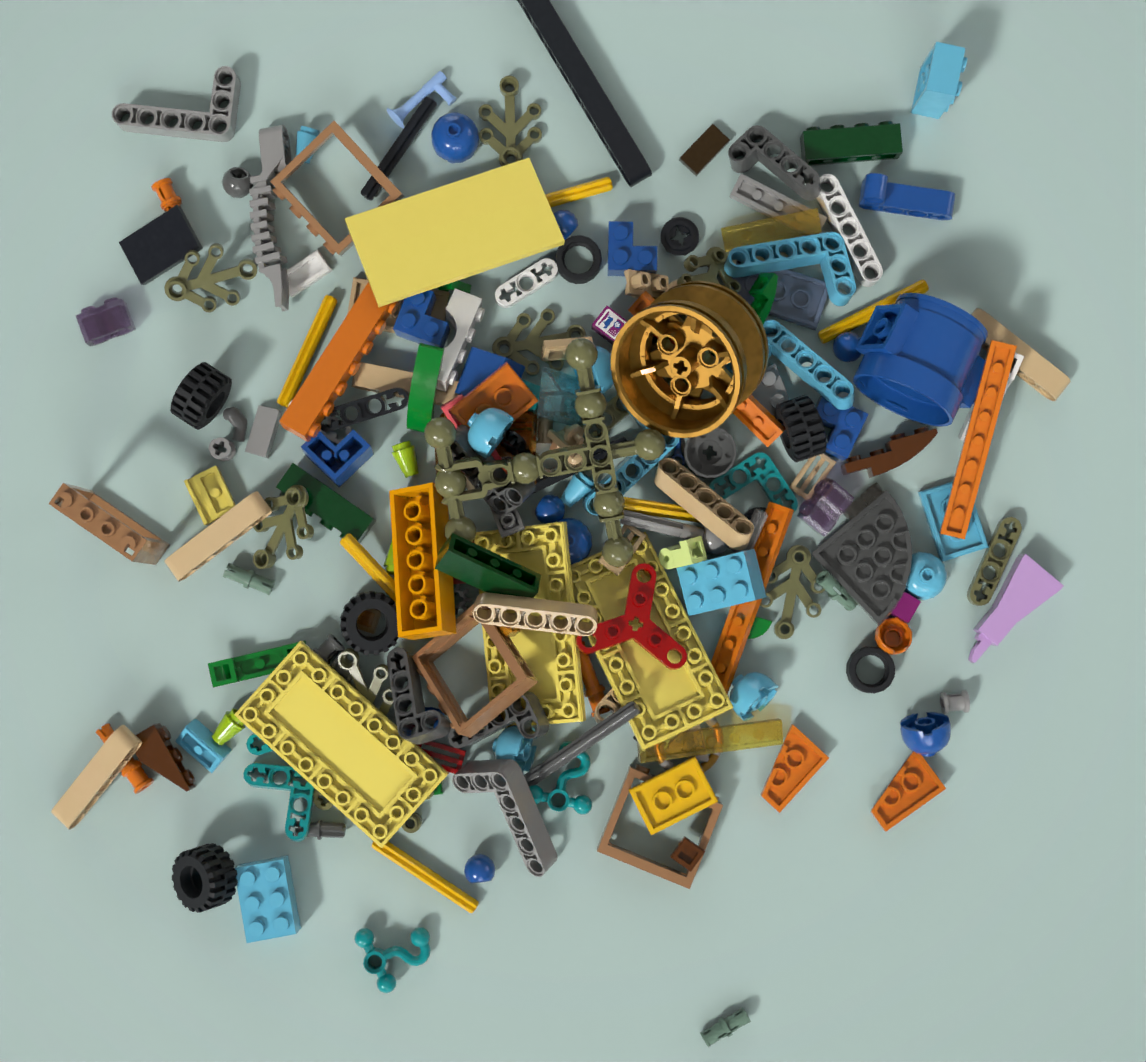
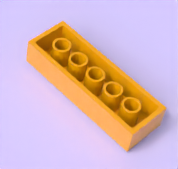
[389,482,457,640]

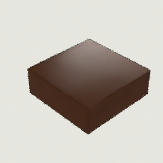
[670,836,705,872]

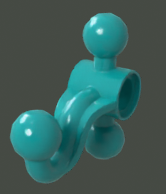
[529,741,592,815]
[354,927,430,993]

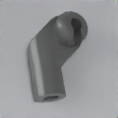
[223,407,247,442]

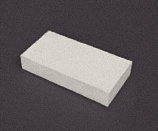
[287,250,332,298]

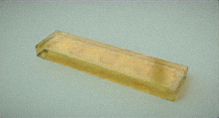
[721,208,822,252]

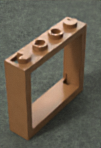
[270,121,404,256]
[49,483,170,565]
[412,603,538,738]
[597,764,723,889]

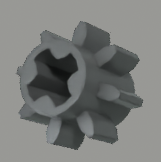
[454,584,473,615]

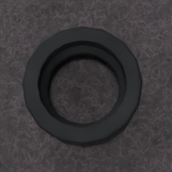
[556,235,602,284]
[846,647,895,694]

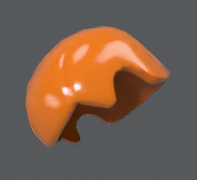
[875,617,912,655]

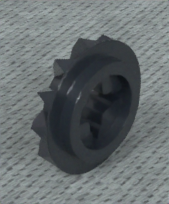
[661,217,699,256]
[500,429,531,456]

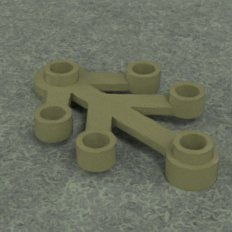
[479,76,542,167]
[164,243,258,312]
[677,247,741,318]
[492,309,586,376]
[253,485,314,569]
[760,545,825,639]
[338,648,393,717]

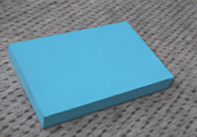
[918,482,989,562]

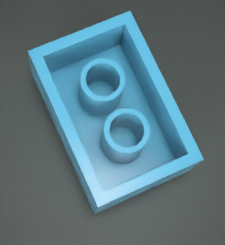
[911,42,967,119]
[677,549,767,616]
[235,855,301,943]

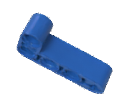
[859,173,955,220]

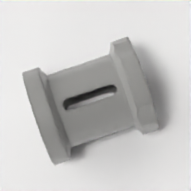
[209,437,236,462]
[940,690,970,714]

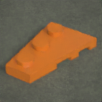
[760,724,829,813]
[870,751,946,832]

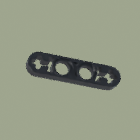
[320,388,409,432]

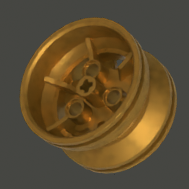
[611,281,769,438]

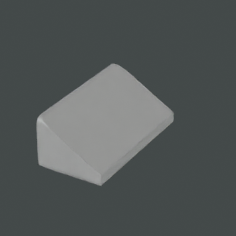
[245,405,283,459]

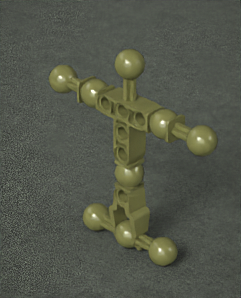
[424,338,666,567]

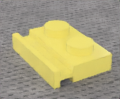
[184,465,236,525]

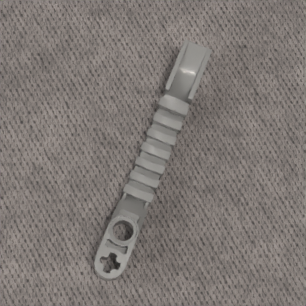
[249,125,291,311]

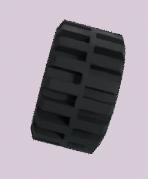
[170,362,232,430]
[775,395,827,462]
[340,591,400,655]
[172,843,238,913]

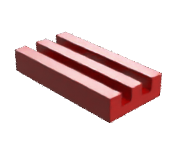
[418,741,466,774]

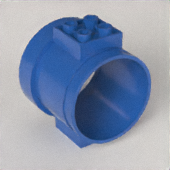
[853,293,988,426]

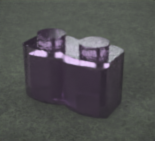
[76,297,136,346]
[797,478,854,536]

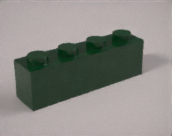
[800,121,903,166]
[276,463,376,543]
[435,533,541,598]

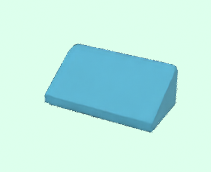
[175,719,231,773]

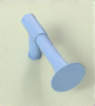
[386,71,457,129]

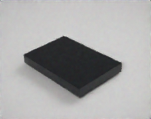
[119,205,203,285]

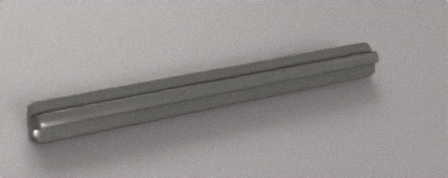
[524,701,640,786]

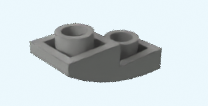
[490,508,525,538]

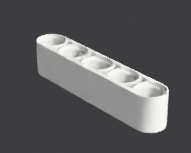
[816,174,883,287]

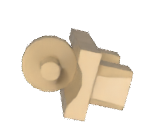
[624,269,669,299]
[547,424,584,465]

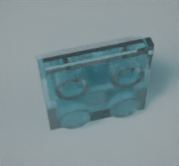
[537,367,584,425]

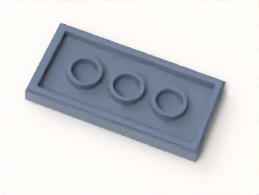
[731,260,828,330]

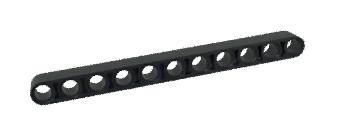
[517,0,652,187]

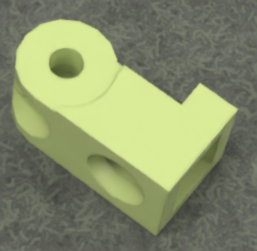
[658,536,708,569]

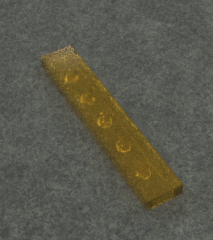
[637,718,783,763]

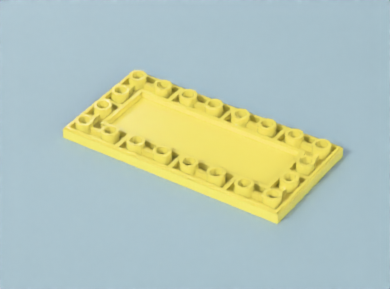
[345,158,565,307]
[474,522,586,727]
[571,532,733,751]
[234,640,449,848]

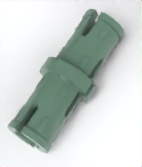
[223,563,275,595]
[816,570,858,611]
[700,1007,751,1047]

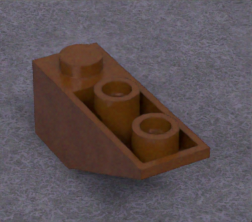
[135,723,195,792]

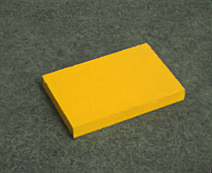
[628,756,718,835]

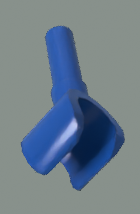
[671,438,685,466]

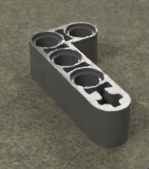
[728,125,821,201]
[451,425,536,515]
[387,647,451,745]
[448,691,550,748]

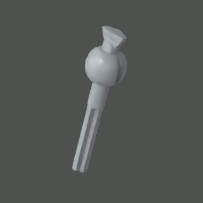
[620,509,736,555]

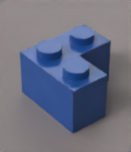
[608,221,657,276]
[393,290,451,348]
[815,396,869,461]
[301,429,374,487]

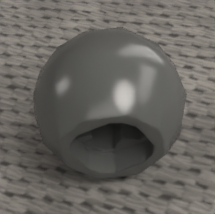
[222,167,253,198]

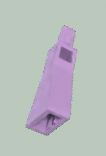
[968,554,1064,663]

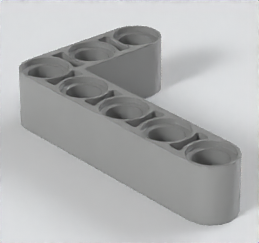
[112,66,241,142]
[452,759,558,877]

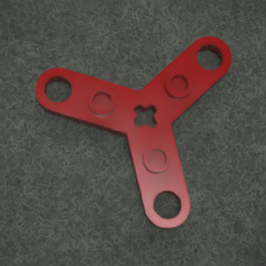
[576,563,687,670]

